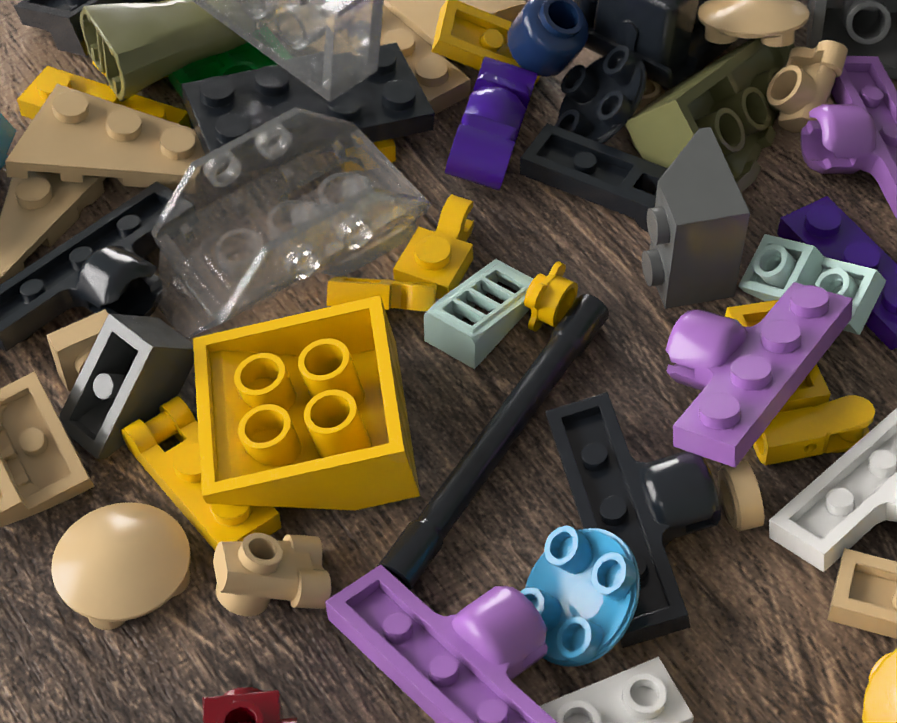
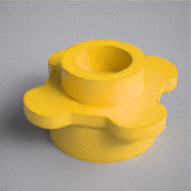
[524,261,578,332]

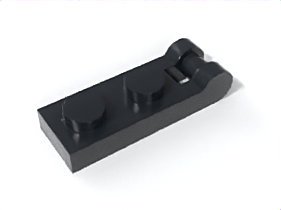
[520,123,668,233]

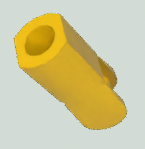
[753,395,875,466]

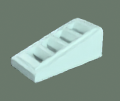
[424,259,533,369]

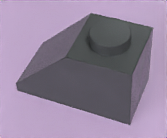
[59,313,194,459]

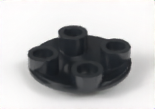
[555,45,647,144]

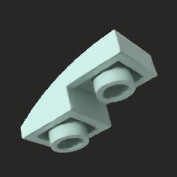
[738,234,886,335]

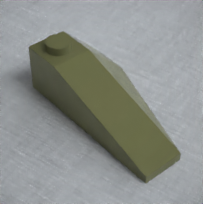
[625,38,795,193]

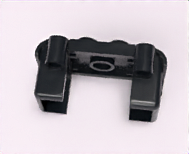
[574,0,739,89]

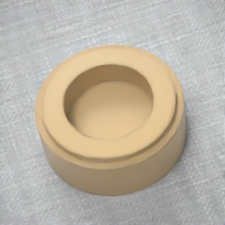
[718,460,765,532]

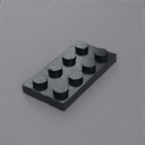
[182,42,435,176]

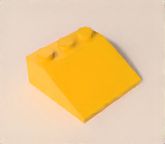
[193,296,420,511]

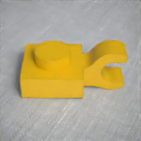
[393,194,474,299]

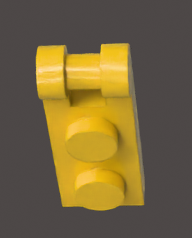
[121,396,282,551]

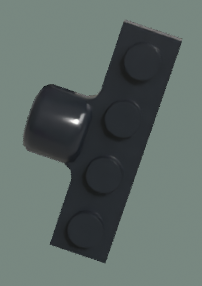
[0,182,198,352]
[545,392,721,648]

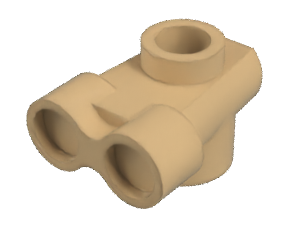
[767,40,848,133]
[213,533,331,616]

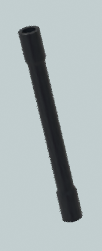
[377,294,609,591]

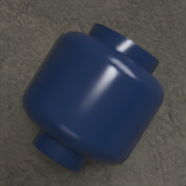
[507,0,589,77]

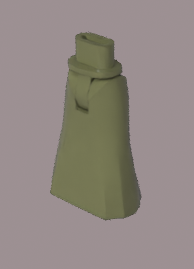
[80,0,281,102]

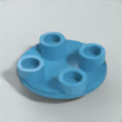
[520,525,640,667]

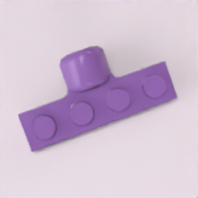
[800,56,897,219]
[666,282,853,468]
[325,565,557,723]

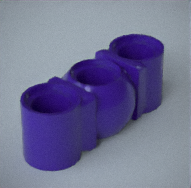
[444,56,538,191]

